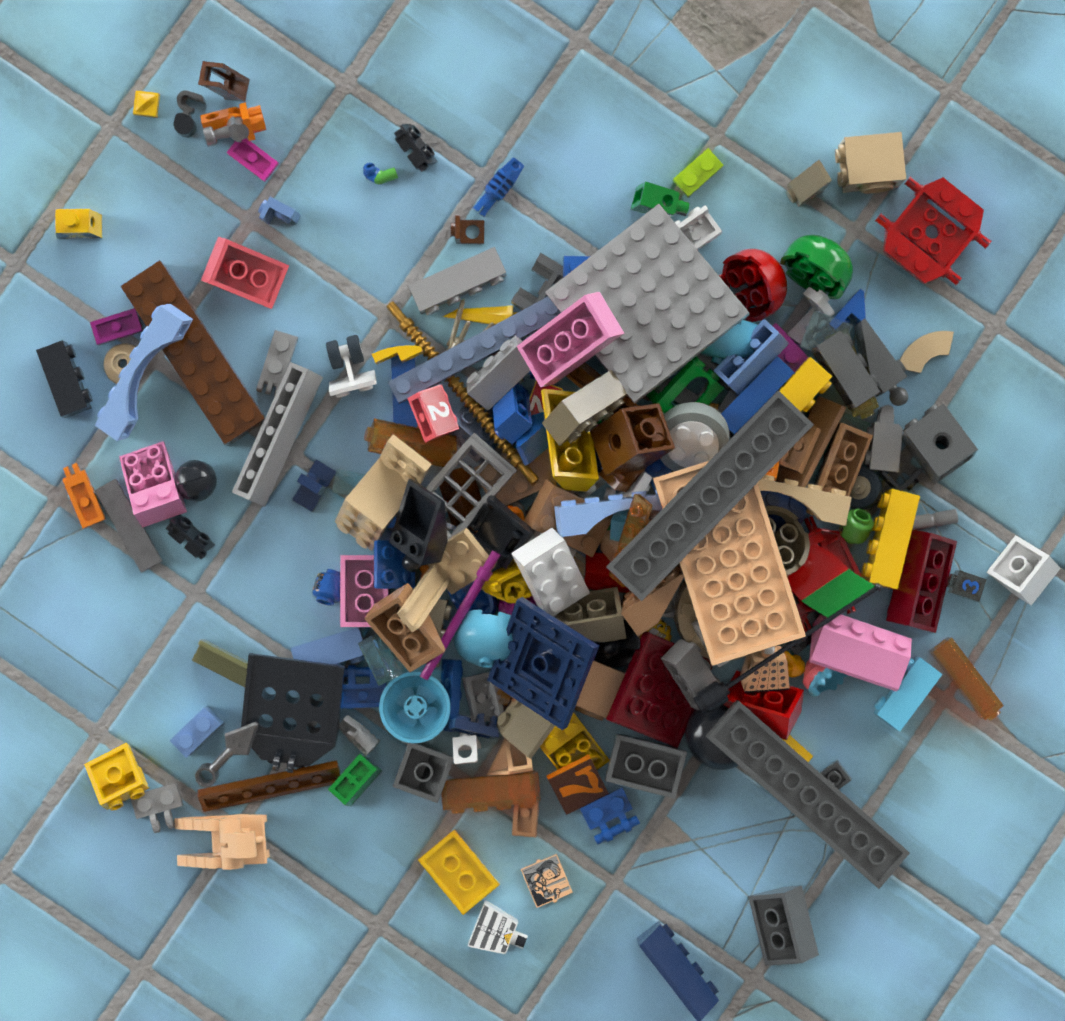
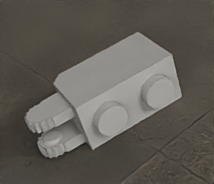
[864,404,903,473]

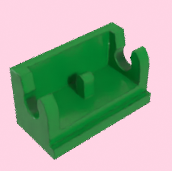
[328,754,382,806]

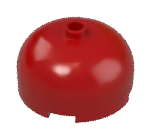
[719,249,787,322]

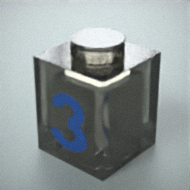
[947,570,987,602]

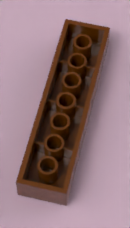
[120,260,265,446]

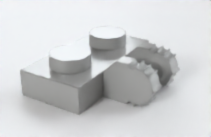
[131,782,183,833]

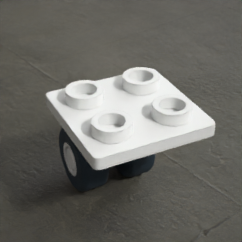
[326,335,377,398]

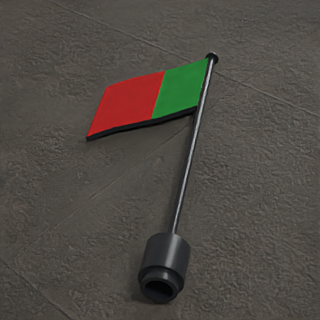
[693,544,882,714]

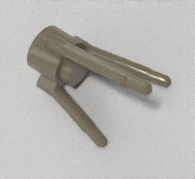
[446,300,494,351]

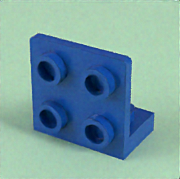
[374,540,415,589]

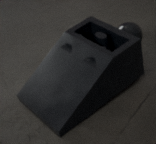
[389,479,448,572]

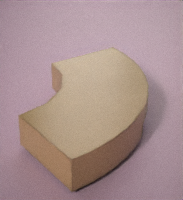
[900,331,954,374]

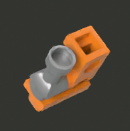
[200,102,266,147]

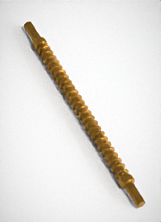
[386,301,539,485]

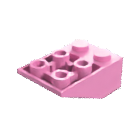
[119,441,187,528]

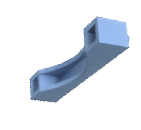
[95,304,193,441]
[554,489,662,537]

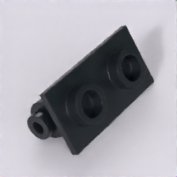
[394,124,438,172]
[166,514,215,560]

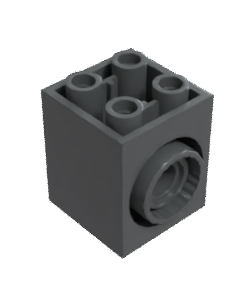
[902,403,978,485]

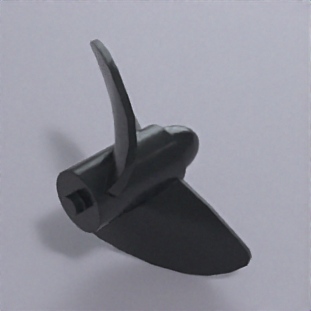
[594,619,640,667]

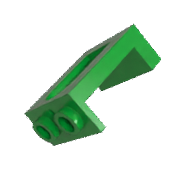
[646,357,724,414]

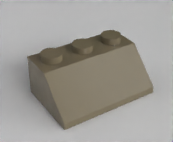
[496,698,555,759]

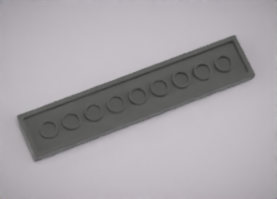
[606,390,814,601]
[705,700,910,889]

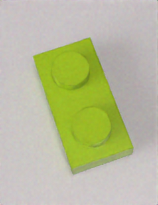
[672,148,724,198]

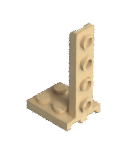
[397,528,496,632]

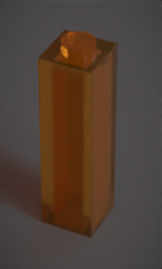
[364,418,457,467]
[929,637,1004,720]

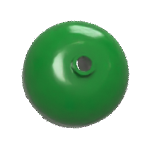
[780,235,853,299]

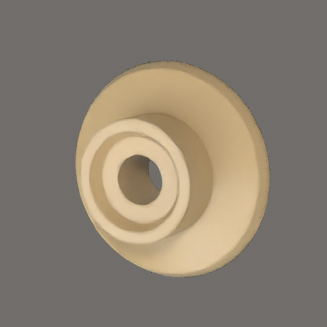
[103,343,145,384]

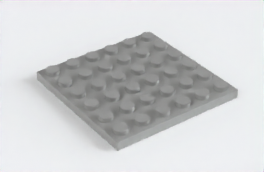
[545,204,749,404]

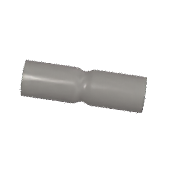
[912,509,958,530]

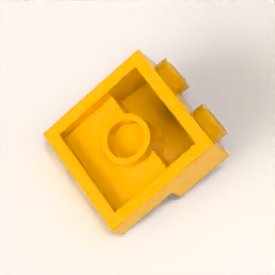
[84,743,149,811]

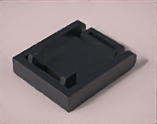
[467,495,535,570]

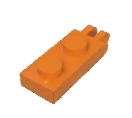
[62,463,106,529]

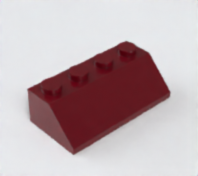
[886,529,957,633]

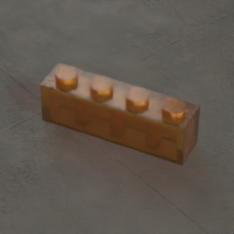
[441,772,541,814]

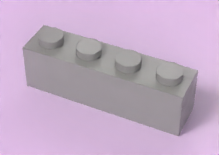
[408,247,507,316]

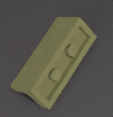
[192,639,248,687]

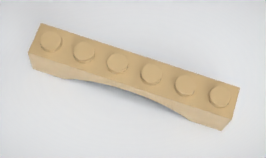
[758,475,852,526]

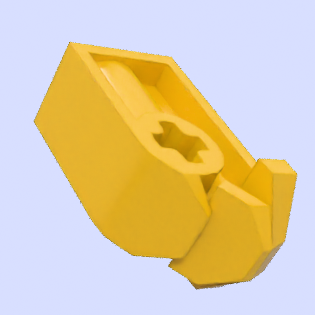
[482,562,532,603]

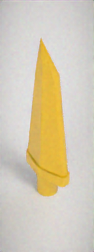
[443,305,518,325]

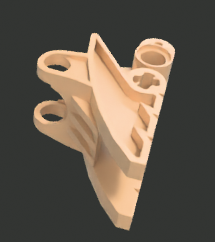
[174,814,270,870]

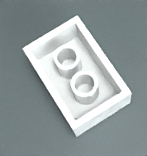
[512,528,590,616]

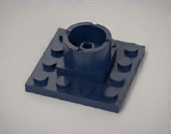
[487,597,599,730]

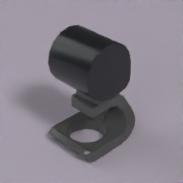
[173,90,206,138]

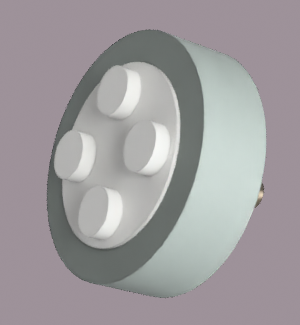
[660,402,729,472]

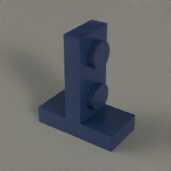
[292,460,337,512]

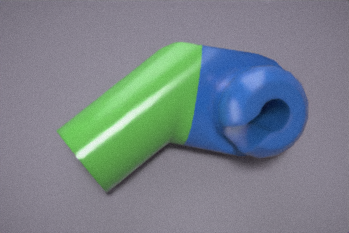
[363,162,398,185]

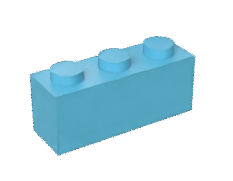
[874,656,943,732]

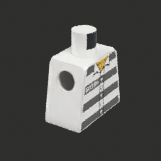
[468,900,528,954]

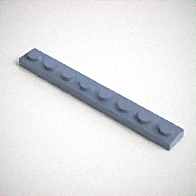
[388,297,561,404]

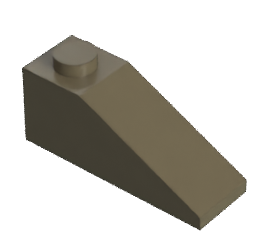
[786,160,832,207]

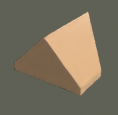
[486,738,533,776]

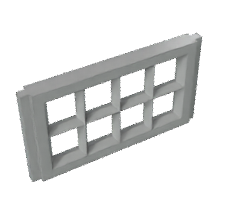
[426,433,518,539]

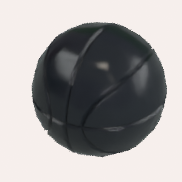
[175,460,217,502]

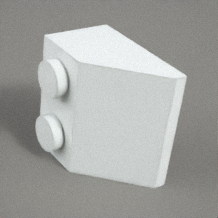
[987,535,1061,606]

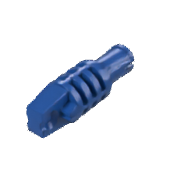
[473,157,524,217]

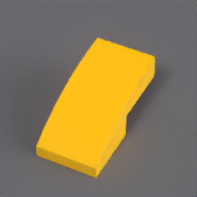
[371,345,424,365]

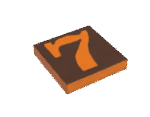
[546,754,609,815]

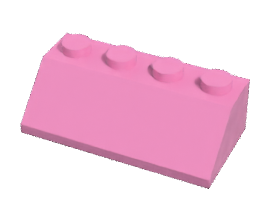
[809,614,912,692]

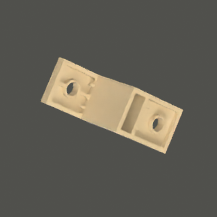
[335,435,432,551]

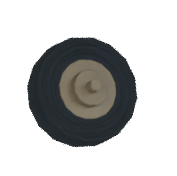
[850,467,883,510]

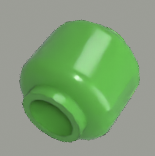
[839,508,874,544]

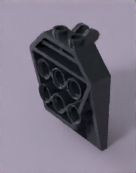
[241,653,345,773]

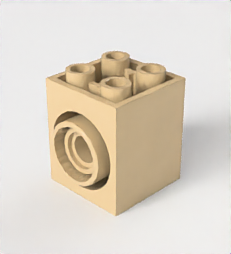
[835,132,906,194]

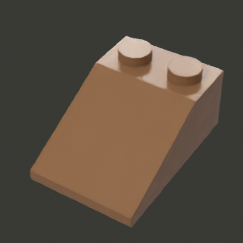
[364,583,445,672]

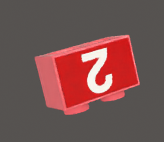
[407,384,459,443]

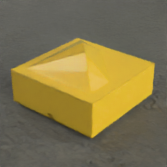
[133,91,160,118]

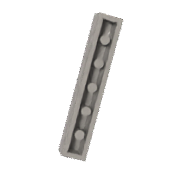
[232,362,323,507]

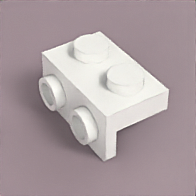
[675,205,722,250]

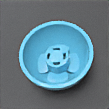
[379,672,450,743]

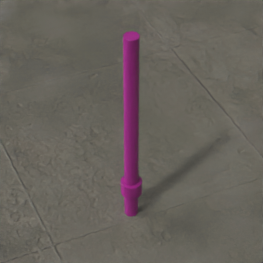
[420,550,500,680]

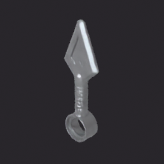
[195,722,258,787]

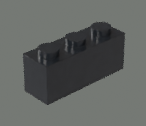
[36,340,93,418]

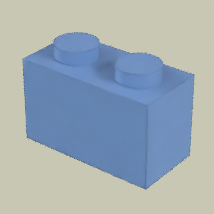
[170,706,224,758]

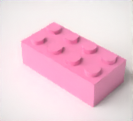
[516,292,624,387]

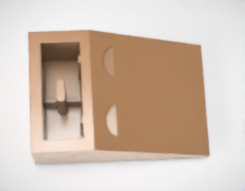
[621,564,684,636]

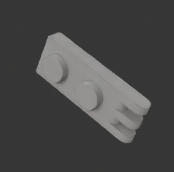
[256,330,298,397]

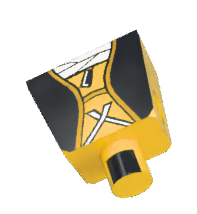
[55,209,102,239]

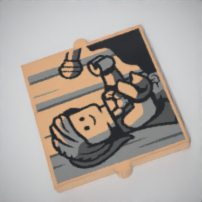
[521,854,573,908]

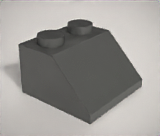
[393,743,454,803]

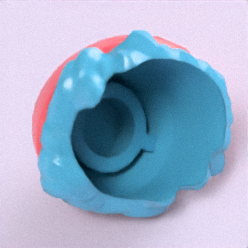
[802,660,847,697]

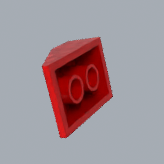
[724,670,804,740]

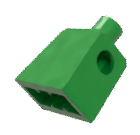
[630,181,689,217]

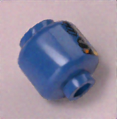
[312,569,340,606]

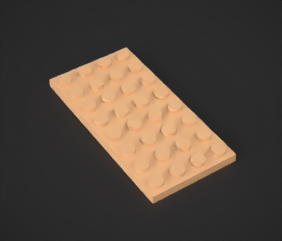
[653,461,806,666]

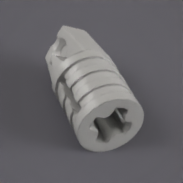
[339,715,380,756]

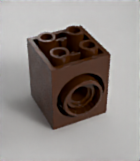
[590,404,675,476]

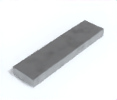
[95,479,163,573]

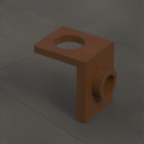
[451,215,485,244]

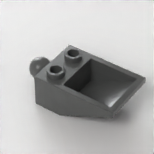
[854,319,908,406]

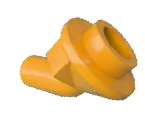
[784,651,806,678]

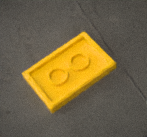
[418,829,500,915]

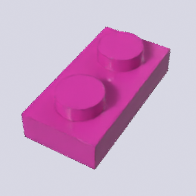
[226,138,279,182]

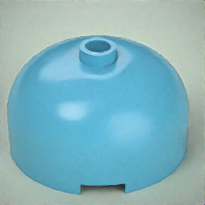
[700,320,758,364]
[453,610,513,668]

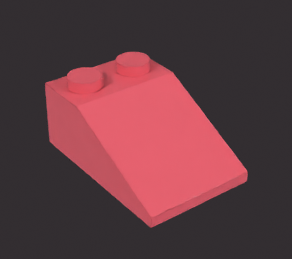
[201,237,289,309]

